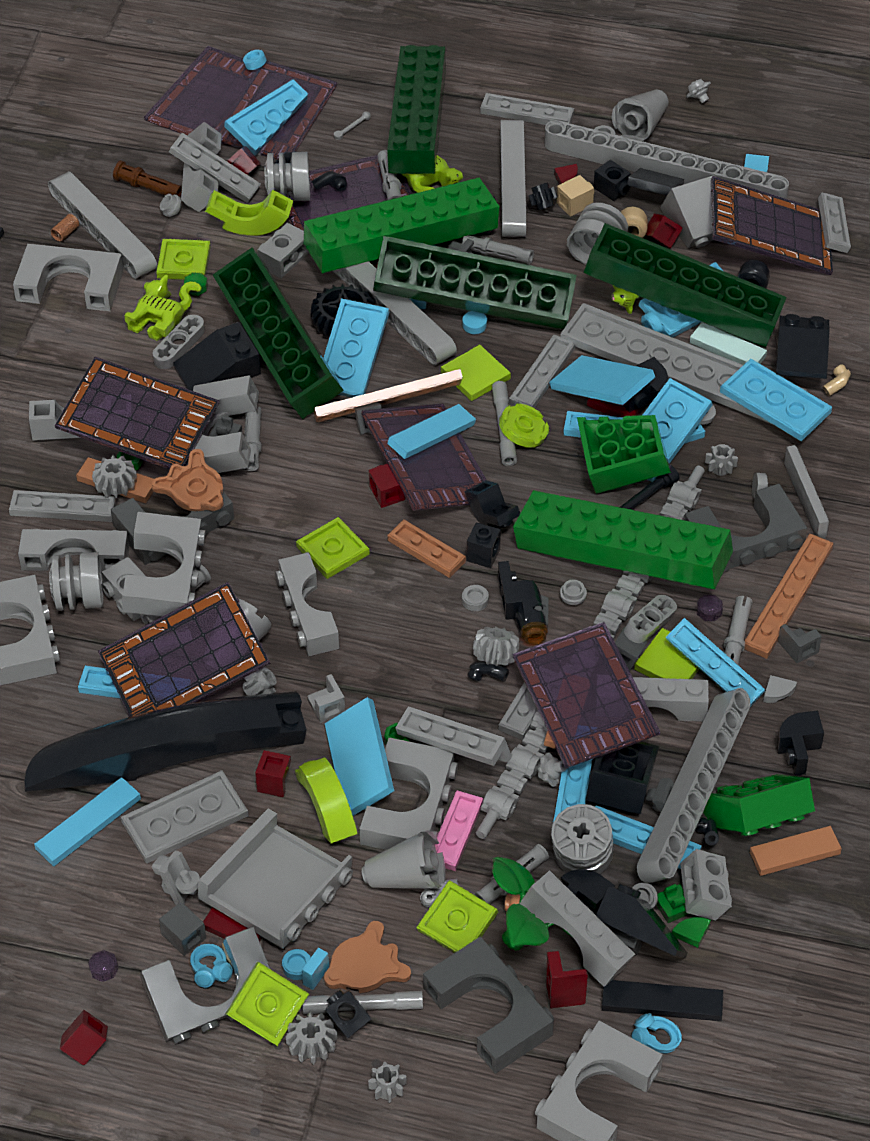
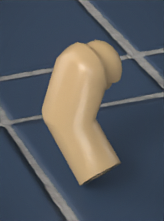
[823,364,851,397]

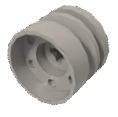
[264,152,310,202]
[567,203,628,265]
[49,552,103,611]
[551,804,614,874]

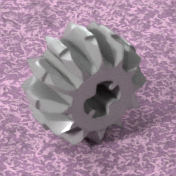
[92,455,137,499]
[473,626,519,666]
[286,1010,338,1065]

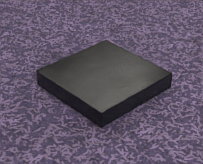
[627,168,684,195]

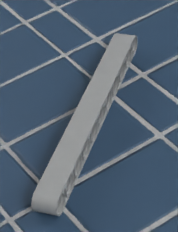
[545,120,789,207]

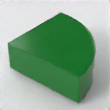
[672,917,711,948]

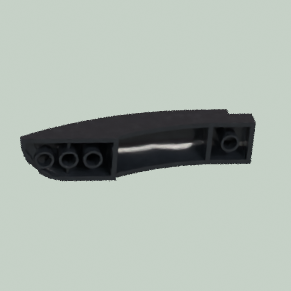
[24,691,307,792]

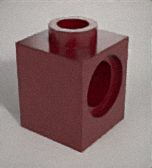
[368,462,405,508]

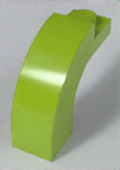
[205,190,293,236]
[295,757,358,843]

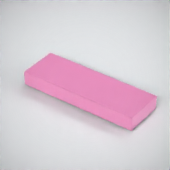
[435,790,483,871]

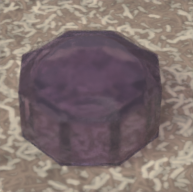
[697,595,723,621]
[88,950,119,982]

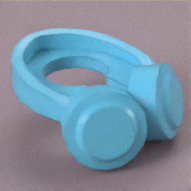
[190,944,233,988]
[632,1013,682,1053]

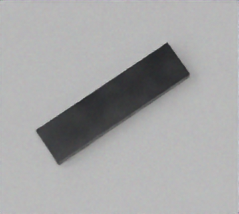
[602,980,723,1021]

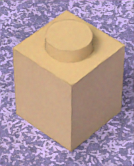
[556,175,594,217]

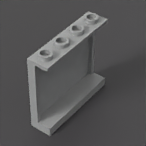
[198,808,353,949]

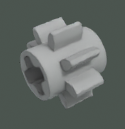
[705,444,738,476]
[243,666,277,696]
[368,1062,407,1103]

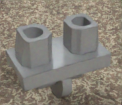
[152,850,200,905]

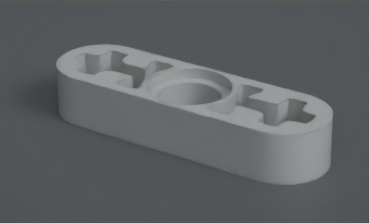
[153,315,205,369]
[624,595,677,643]

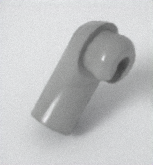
[420,878,458,907]

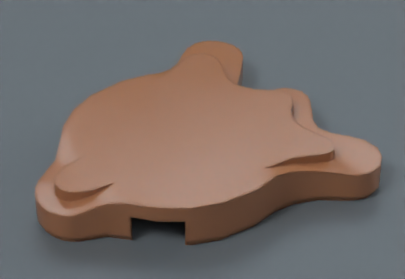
[151,449,224,511]
[324,921,411,993]

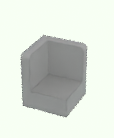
[308,674,345,723]

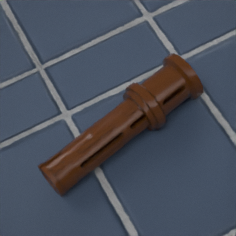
[113,160,182,197]

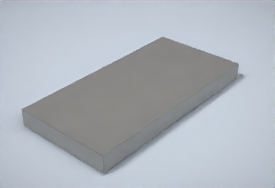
[121,770,248,864]

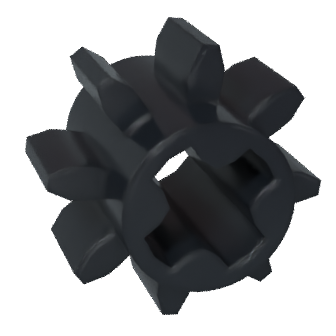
[528,182,558,210]

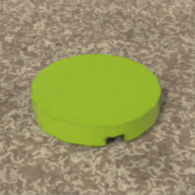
[499,404,549,447]

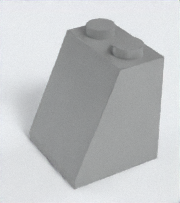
[660,175,727,248]

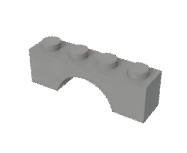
[181,122,222,212]
[29,396,134,440]
[18,529,130,571]
[275,552,339,657]
[596,676,709,722]
[519,870,635,987]

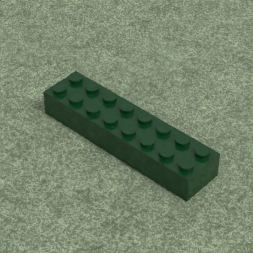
[387,45,446,174]
[583,223,787,348]
[373,236,577,330]
[213,247,344,419]

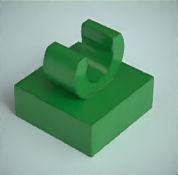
[656,884,689,923]

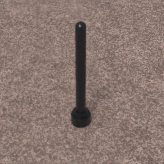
[620,464,680,510]

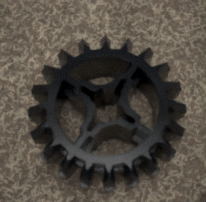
[310,283,375,338]

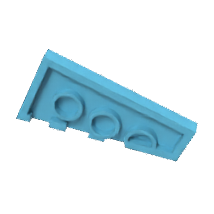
[224,80,308,156]

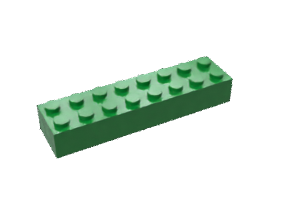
[304,177,500,273]
[513,490,733,590]

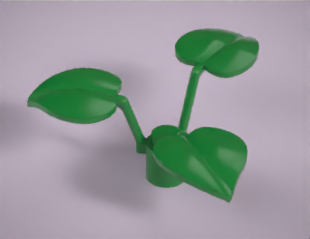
[492,857,572,950]

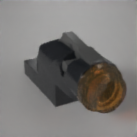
[498,561,549,645]

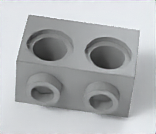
[680,849,732,921]

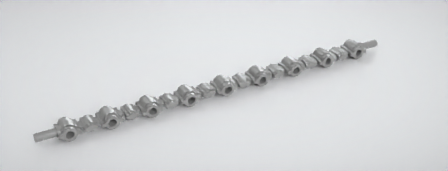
[476,466,705,839]

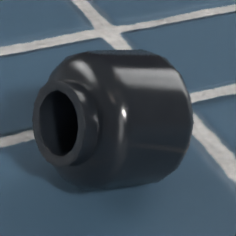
[738,260,770,289]

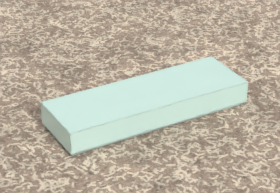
[690,322,767,365]

